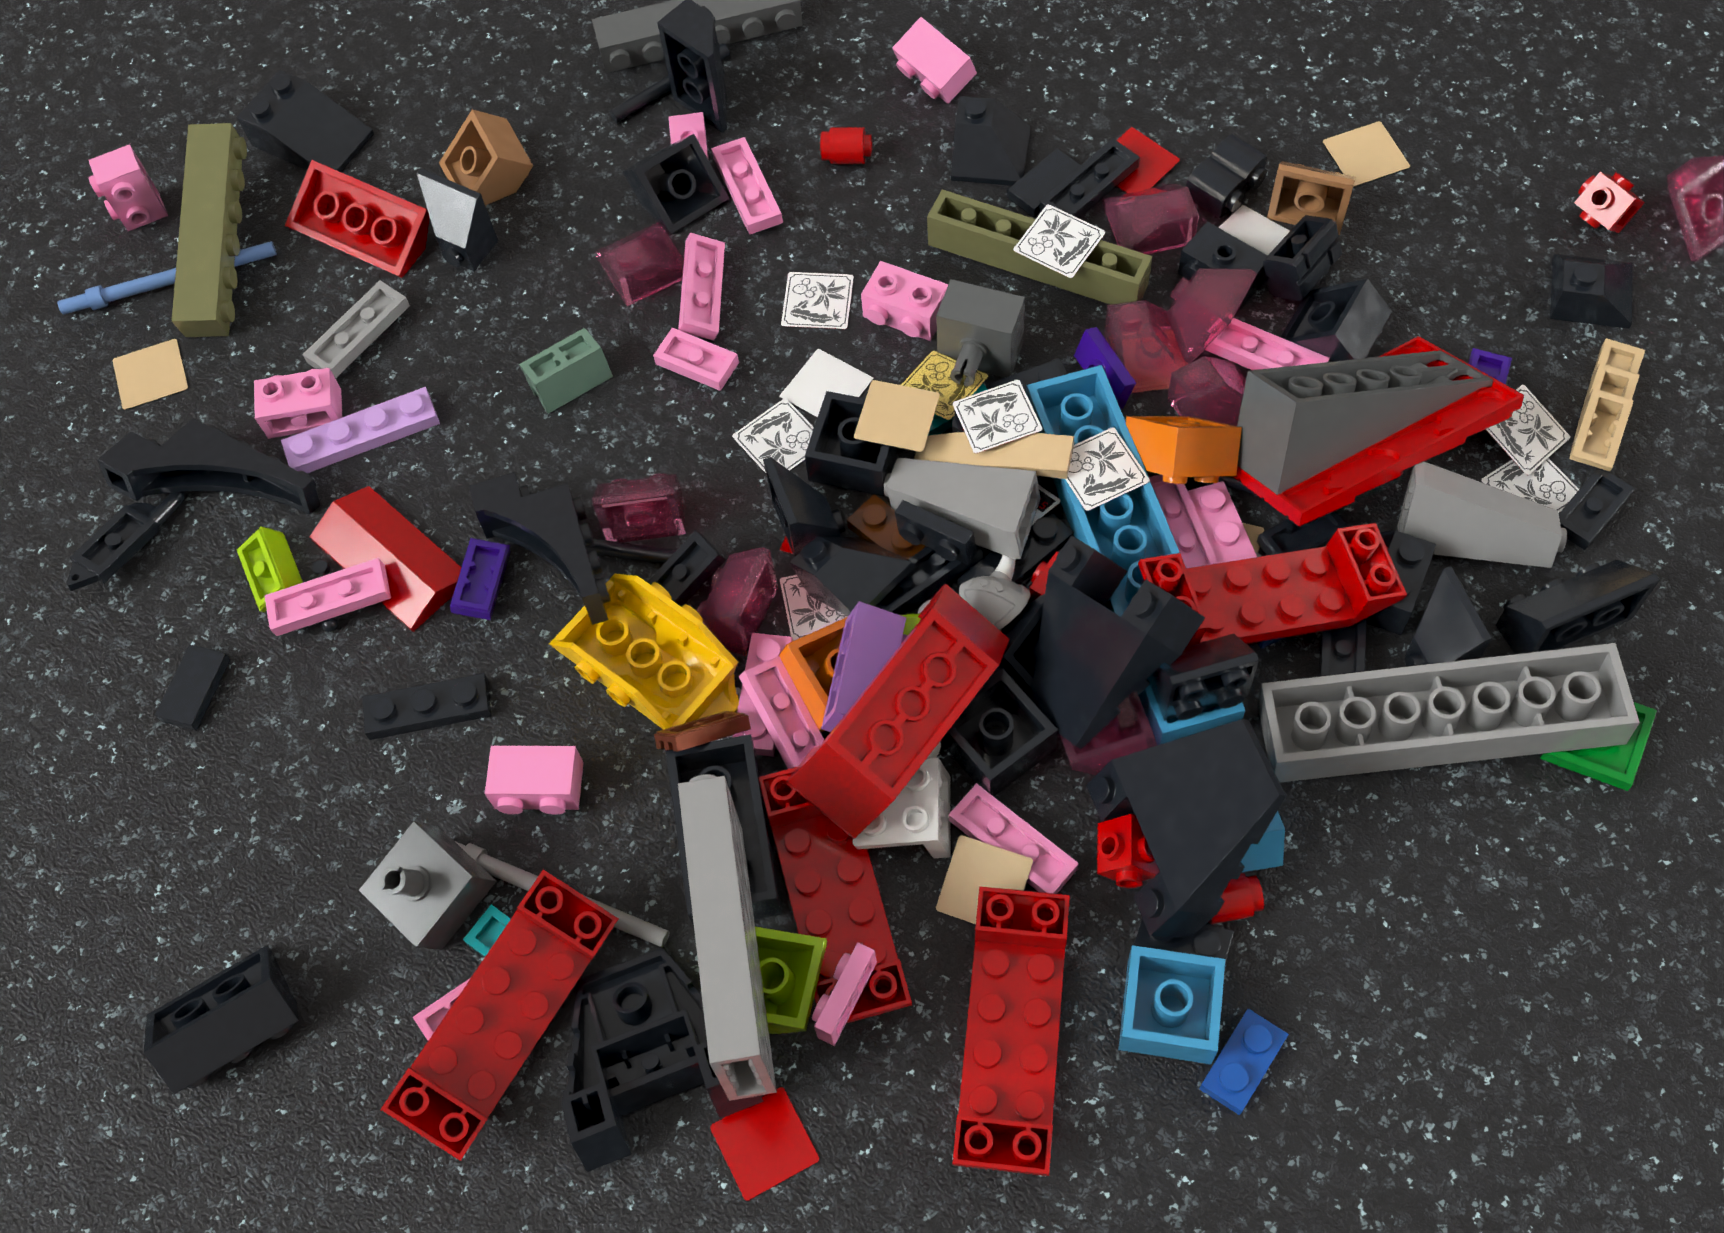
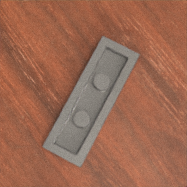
[302,280,410,379]

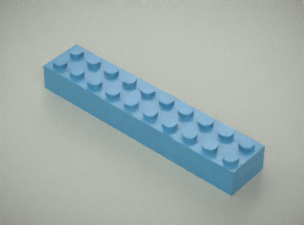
[1026,365,1245,746]

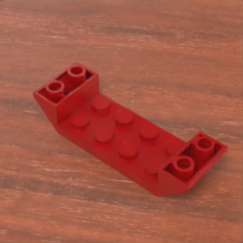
[1138,523,1407,647]
[786,584,1010,839]
[758,767,912,1023]
[380,870,619,1161]
[952,886,1070,1176]

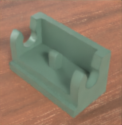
[519,328,613,414]

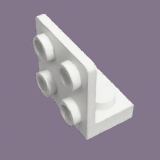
[853,757,951,858]

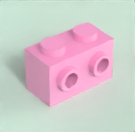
[892,17,977,104]
[88,144,168,231]
[861,261,948,341]
[254,368,342,439]
[485,746,584,815]

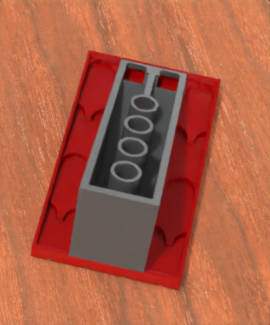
[1232,336,1524,526]

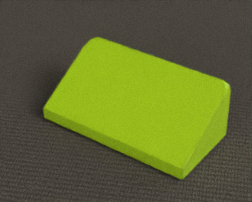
[237,526,303,612]

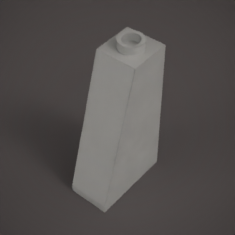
[884,458,1041,559]
[1398,461,1567,568]

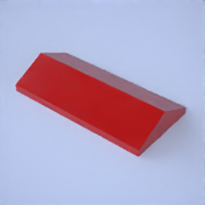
[285,160,430,278]
[310,486,462,632]

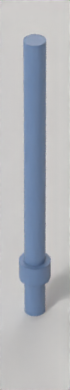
[57,241,277,315]

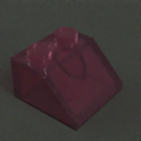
[592,473,686,542]
[697,547,778,656]

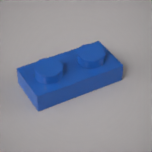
[1199,1009,1289,1116]

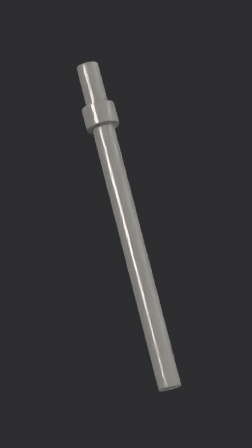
[455,841,670,947]

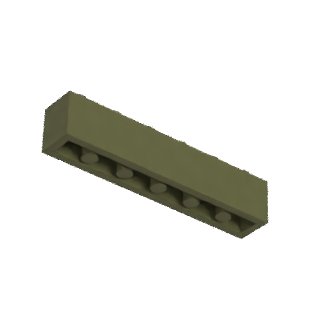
[171,123,247,337]
[927,189,1152,313]

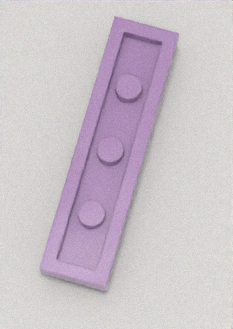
[281,387,440,473]

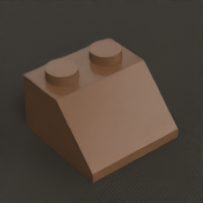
[439,109,533,206]
[1267,161,1356,235]

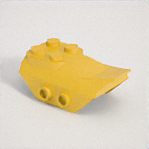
[549,574,739,729]

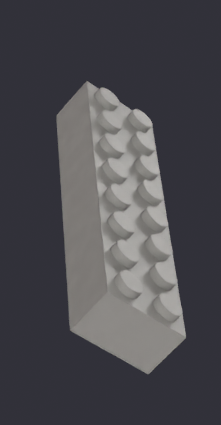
[1258,643,1640,782]

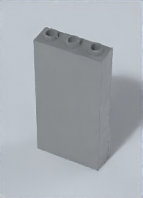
[678,774,777,1101]

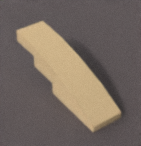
[1569,338,1645,472]
[914,432,1074,479]

